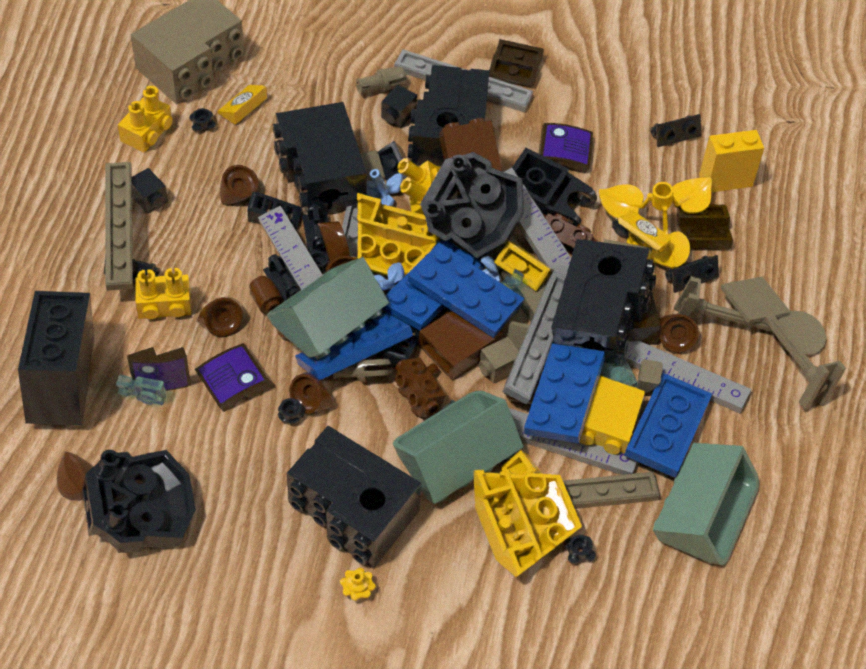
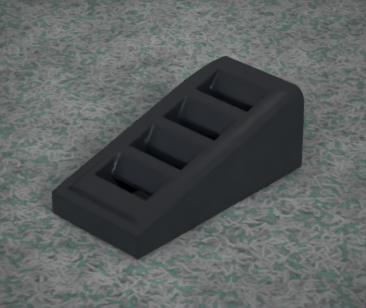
[247,192,303,230]
[382,321,420,368]

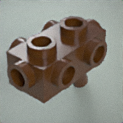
[543,213,598,253]
[394,357,446,417]

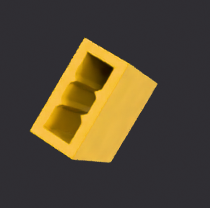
[699,130,764,193]
[579,376,645,454]

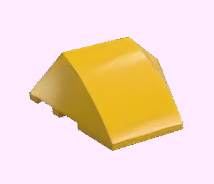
[357,193,440,277]
[474,470,582,577]

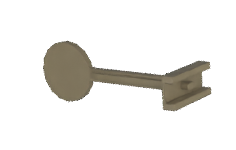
[674,277,826,357]

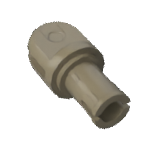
[356,67,407,94]
[333,358,392,382]

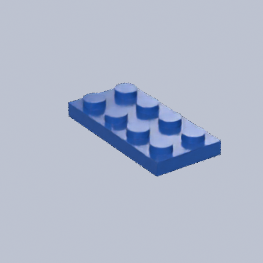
[381,240,484,331]
[407,243,524,338]
[295,313,413,380]
[524,343,605,444]
[624,373,712,478]

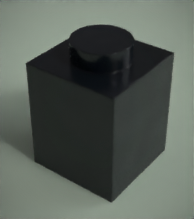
[381,85,417,128]
[132,167,168,213]

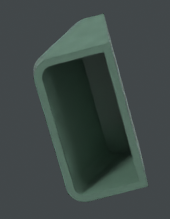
[266,257,389,359]
[393,391,524,504]
[653,443,759,565]

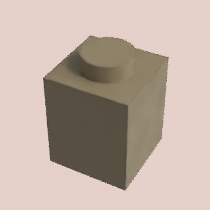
[479,337,519,384]

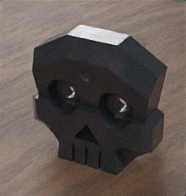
[420,152,524,259]
[82,450,196,553]

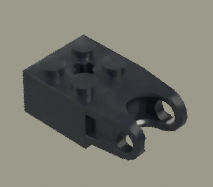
[512,147,597,227]

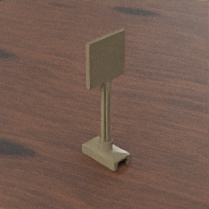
[720,276,846,410]

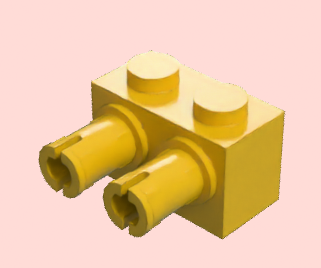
[117,86,173,153]
[398,158,441,215]
[135,268,191,319]

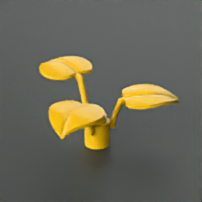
[599,178,712,269]

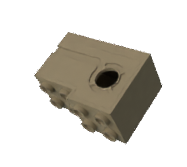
[131,0,244,105]

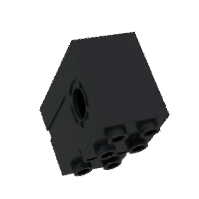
[407,65,490,167]
[272,102,367,214]
[551,239,656,365]
[18,291,95,425]
[287,425,421,569]

